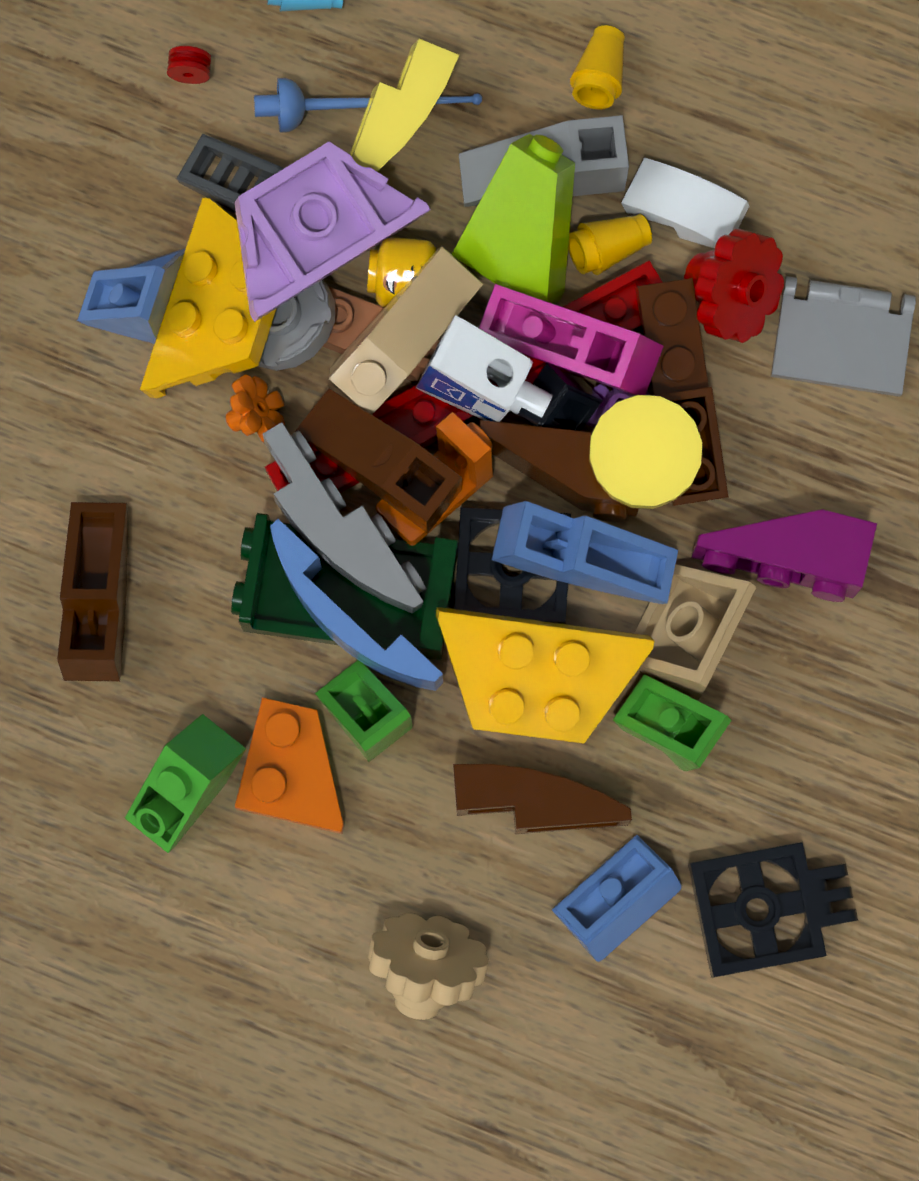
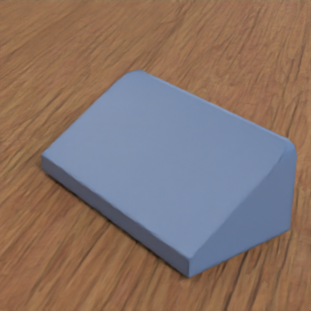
[552,835,682,962]

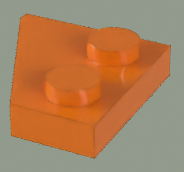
[235,697,344,834]

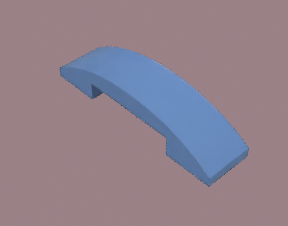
[270,519,443,691]

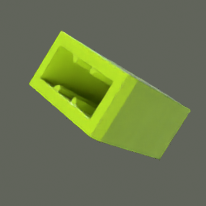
[452,134,575,304]

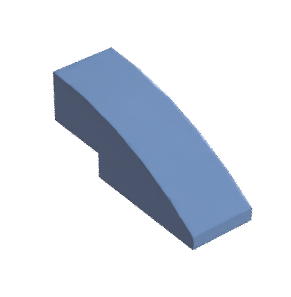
[492,501,678,604]

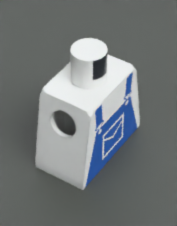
[416,315,553,425]

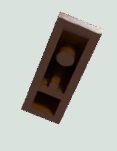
[479,420,639,522]

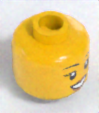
[367,237,436,308]

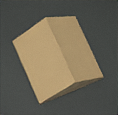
[634,564,756,700]

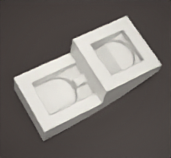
[621,157,749,248]

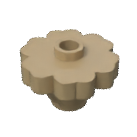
[368,913,489,1020]

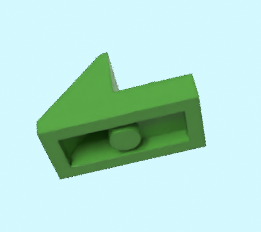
[613,674,732,771]

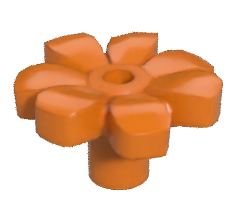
[226,375,285,442]

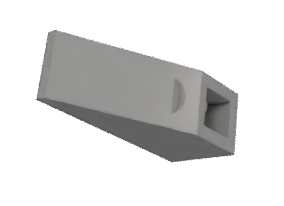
[459,115,629,207]

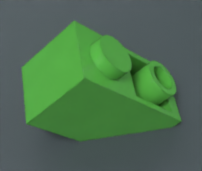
[125,714,246,853]

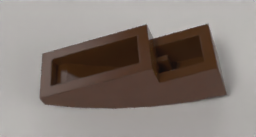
[57,502,128,682]
[453,764,632,834]

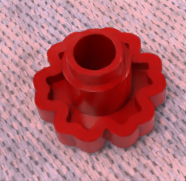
[684,229,784,343]

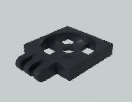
[454,507,571,624]
[688,842,858,978]

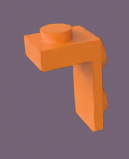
[376,412,493,546]

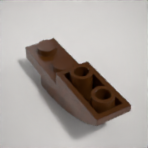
[635,278,729,506]

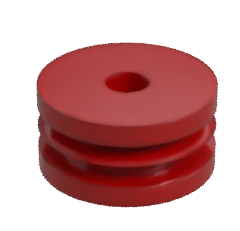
[167,46,211,84]

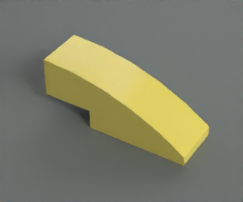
[350,39,459,171]

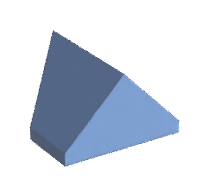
[77,248,186,344]

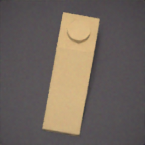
[329,246,483,415]

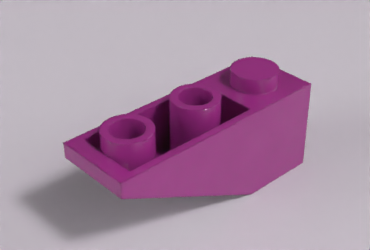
[691,509,877,602]

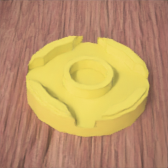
[589,395,702,509]

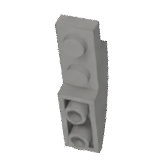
[263,422,426,613]

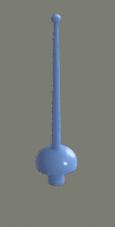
[254,78,482,133]

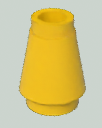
[570,25,625,110]
[568,214,652,275]

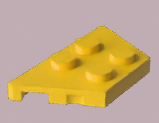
[140,197,277,399]
[436,607,655,744]

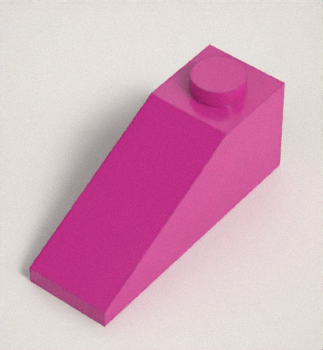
[479,284,664,396]

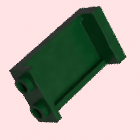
[231,513,458,660]

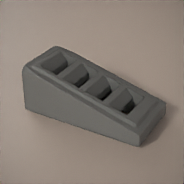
[176,134,284,213]

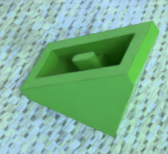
[315,660,413,762]

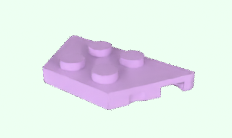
[235,142,431,322]

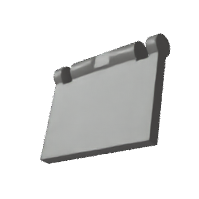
[771,276,916,397]

